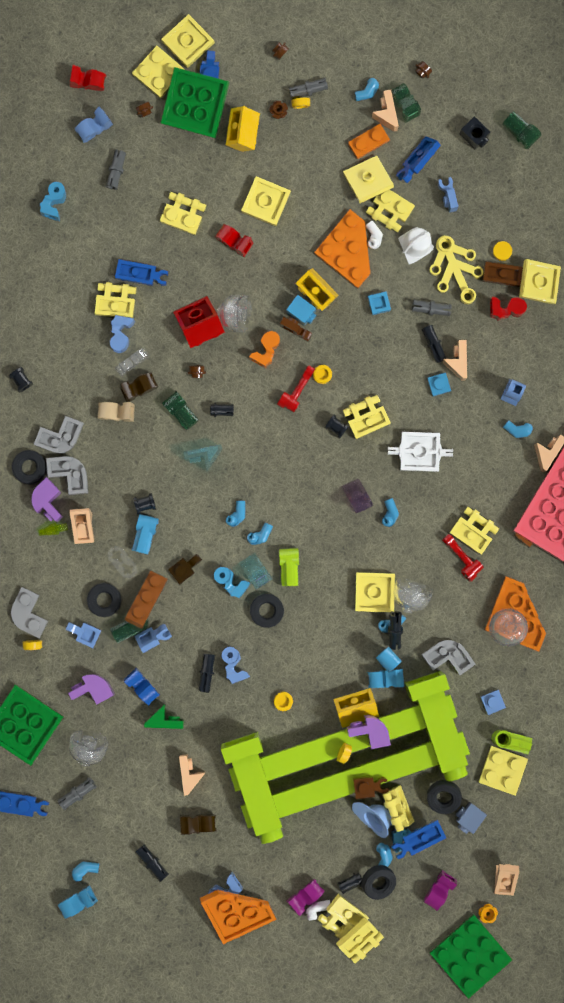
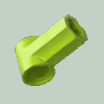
[279,548,299,586]
[491,730,532,754]

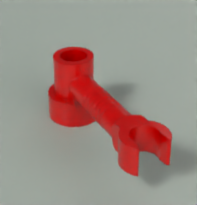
[277,365,315,412]
[442,534,484,582]

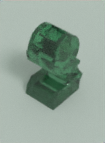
[391,83,421,123]

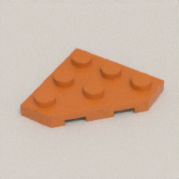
[314,209,370,289]
[484,577,546,652]
[200,890,276,944]

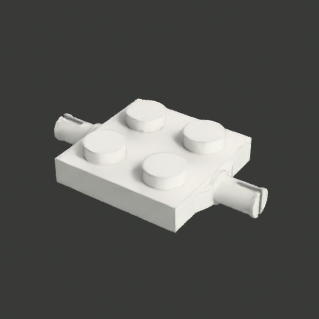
[388,432,453,472]

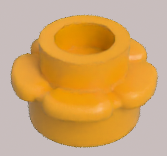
[478,904,498,923]

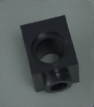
[459,116,490,149]

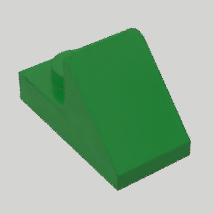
[144,704,184,729]

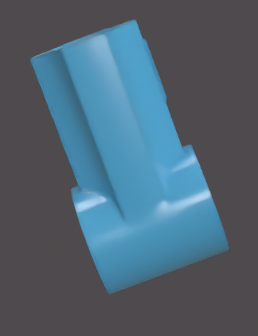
[132,514,159,554]
[376,647,402,673]

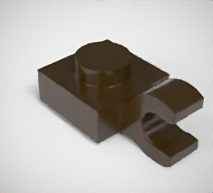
[168,554,202,585]

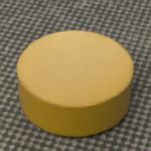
[291,98,311,109]
[493,241,512,261]
[313,365,332,384]
[22,640,42,650]
[274,692,293,711]
[337,743,352,764]

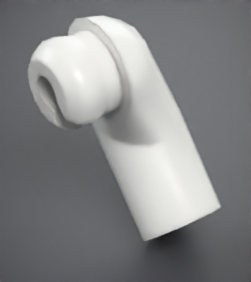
[366,221,383,249]
[306,900,330,921]

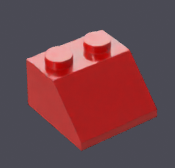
[173,296,225,348]

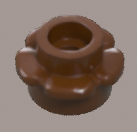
[272,42,289,60]
[415,61,432,79]
[269,101,288,119]
[135,102,153,118]
[187,365,206,378]

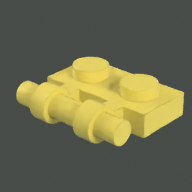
[366,189,415,232]
[160,192,207,235]
[95,282,137,318]
[342,395,391,439]
[450,507,499,555]
[383,785,415,832]
[318,894,369,939]
[336,917,384,963]

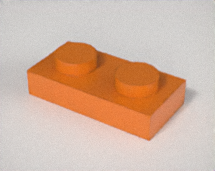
[348,124,390,160]

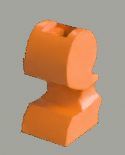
[249,331,280,369]

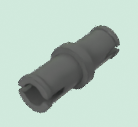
[289,78,328,100]
[106,150,126,190]
[412,299,452,316]
[58,777,97,810]

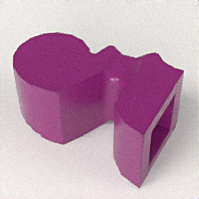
[423,870,457,911]
[286,879,325,916]

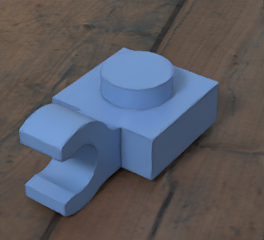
[438,177,458,213]
[66,622,102,648]
[135,624,172,653]

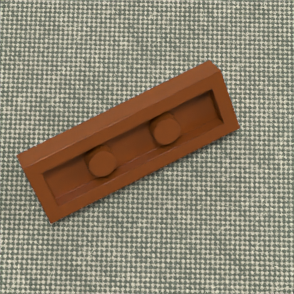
[125,571,168,629]

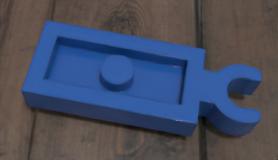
[396,136,441,183]
[115,259,169,286]
[0,791,49,817]
[391,820,446,859]

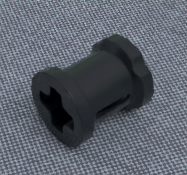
[9,367,33,393]
[324,414,349,439]
[133,493,156,514]

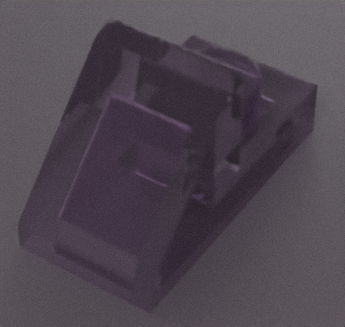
[342,479,373,514]

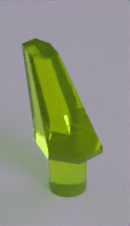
[38,522,68,536]

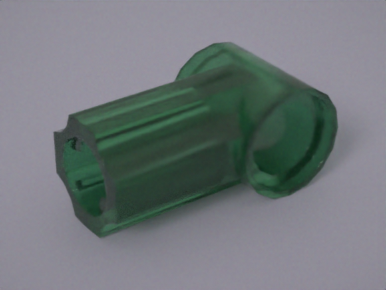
[502,111,541,149]
[162,391,199,431]
[110,619,149,644]

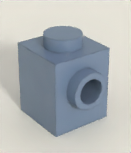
[456,802,487,834]

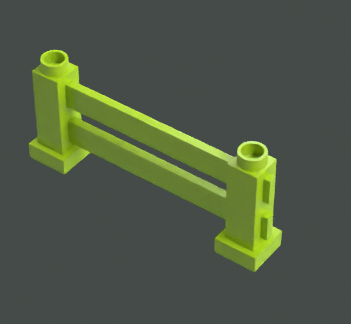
[221,671,470,844]

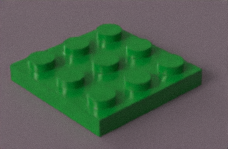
[161,67,230,138]
[0,685,64,766]
[430,914,512,999]

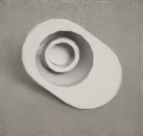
[398,227,434,264]

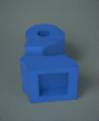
[124,667,160,705]

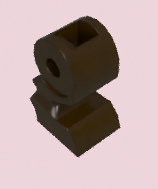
[120,373,159,402]
[180,814,217,835]

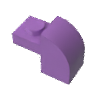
[32,477,63,522]
[68,674,115,705]
[347,715,391,749]

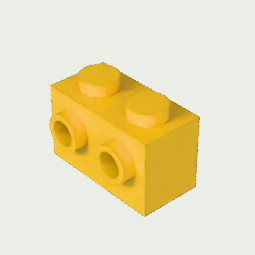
[226,106,260,152]
[295,268,339,311]
[333,688,379,728]

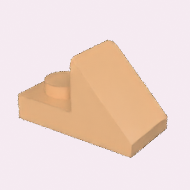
[372,90,399,132]
[442,340,467,381]
[534,435,564,472]
[70,508,94,544]
[179,754,205,796]
[494,864,519,896]

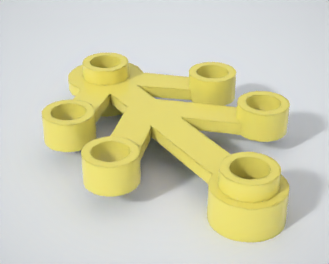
[429,236,483,304]

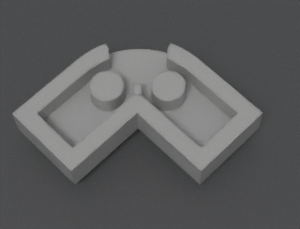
[33,416,84,453]
[46,457,88,495]
[11,587,48,638]
[421,640,476,675]

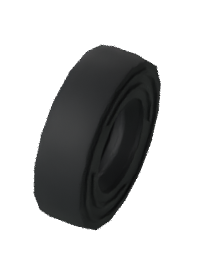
[12,450,47,485]
[87,583,122,618]
[250,594,284,628]
[427,780,462,814]
[361,865,396,900]

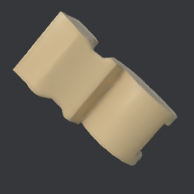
[97,402,135,422]

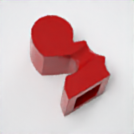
[70,65,107,91]
[215,224,254,257]
[490,297,527,321]

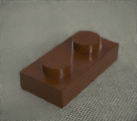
[482,262,523,287]

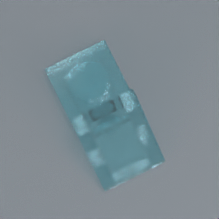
[183,444,222,472]
[239,553,272,590]

